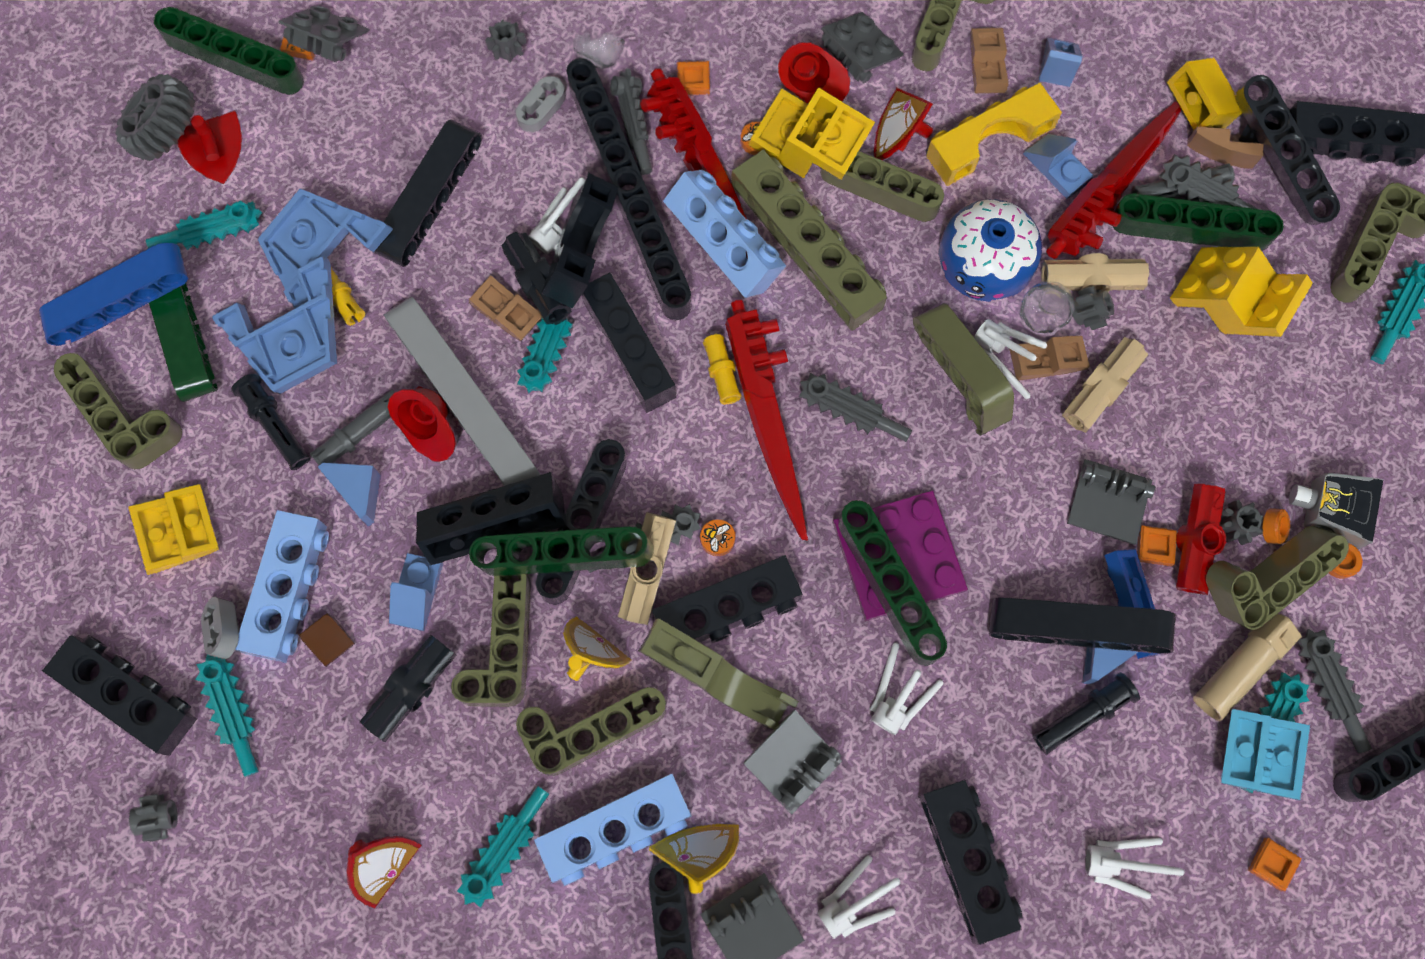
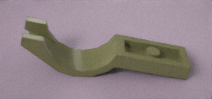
[638,619,799,731]

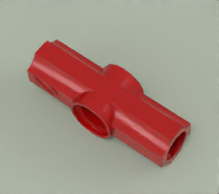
[1176,484,1226,595]

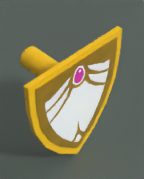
[563,616,632,681]
[649,824,739,894]

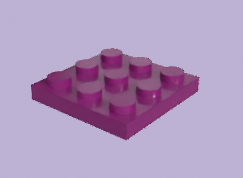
[832,491,968,622]

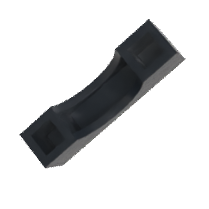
[541,172,619,308]
[582,272,676,413]

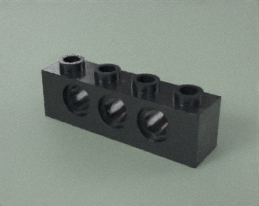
[1284,101,1425,167]
[416,472,566,565]
[652,555,803,643]
[42,634,197,756]
[918,780,1023,945]

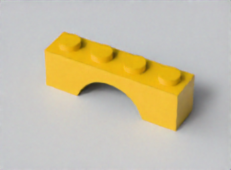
[926,83,1062,186]

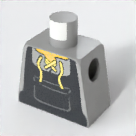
[1289,473,1383,550]

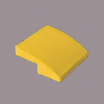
[128,484,219,575]

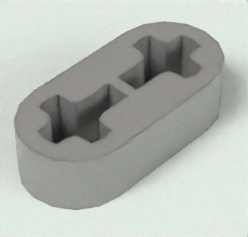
[516,76,566,132]
[201,597,239,659]

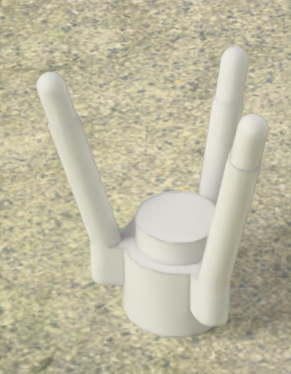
[528,177,585,254]
[974,319,1047,399]
[869,643,943,735]
[1085,838,1185,899]
[817,855,900,939]

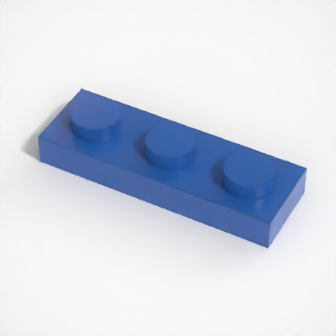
[1104,549,1162,659]

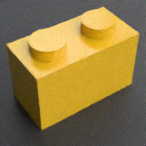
[1167,58,1242,130]

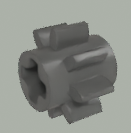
[485,20,527,63]
[1071,286,1114,330]
[1220,500,1264,545]
[129,794,178,842]

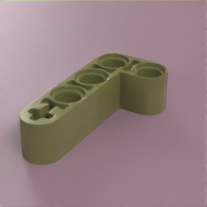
[911,0,995,72]
[820,146,944,222]
[1330,183,1425,303]
[913,303,1014,436]
[54,353,182,470]
[1206,526,1349,630]
[451,574,531,707]
[516,687,667,776]

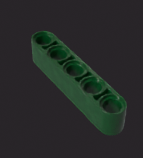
[153,7,304,95]
[1112,194,1284,251]
[149,283,218,402]
[838,500,947,666]
[469,526,653,576]

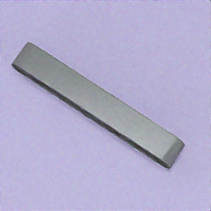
[383,296,540,486]

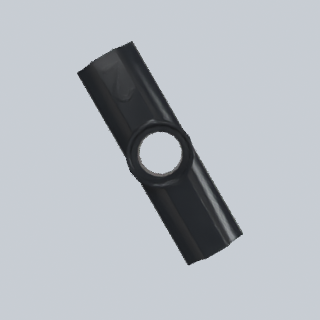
[501,231,572,325]
[359,635,456,742]

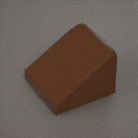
[299,613,355,667]

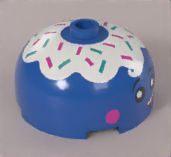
[938,199,1042,302]

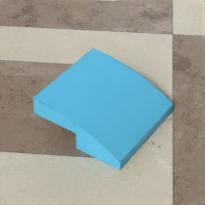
[1221,709,1310,800]

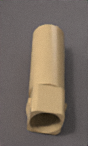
[1193,614,1302,721]

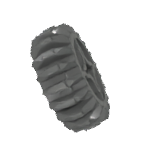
[115,74,195,162]

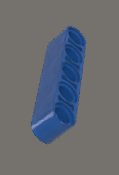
[39,243,188,346]

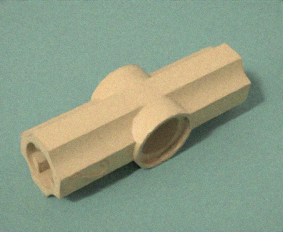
[1041,253,1149,292]
[1062,337,1148,433]
[618,512,676,625]

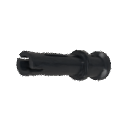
[231,373,310,470]
[1032,672,1141,755]

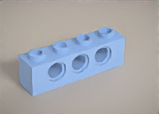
[663,170,786,298]
[235,510,329,663]
[534,774,692,886]

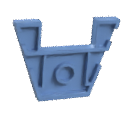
[258,189,393,308]
[212,256,337,394]

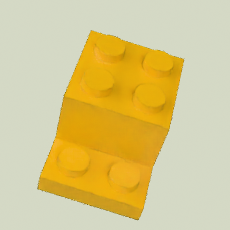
[748,87,875,180]
[1170,247,1313,337]

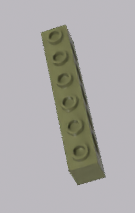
[731,149,887,331]

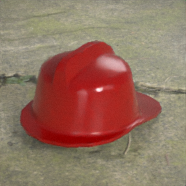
[778,42,850,104]
[388,386,456,462]

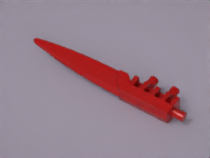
[640,68,748,259]
[1046,100,1182,259]
[725,300,808,541]

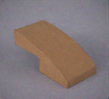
[970,28,1009,93]
[1187,127,1264,169]
[468,275,542,342]
[1009,335,1090,381]

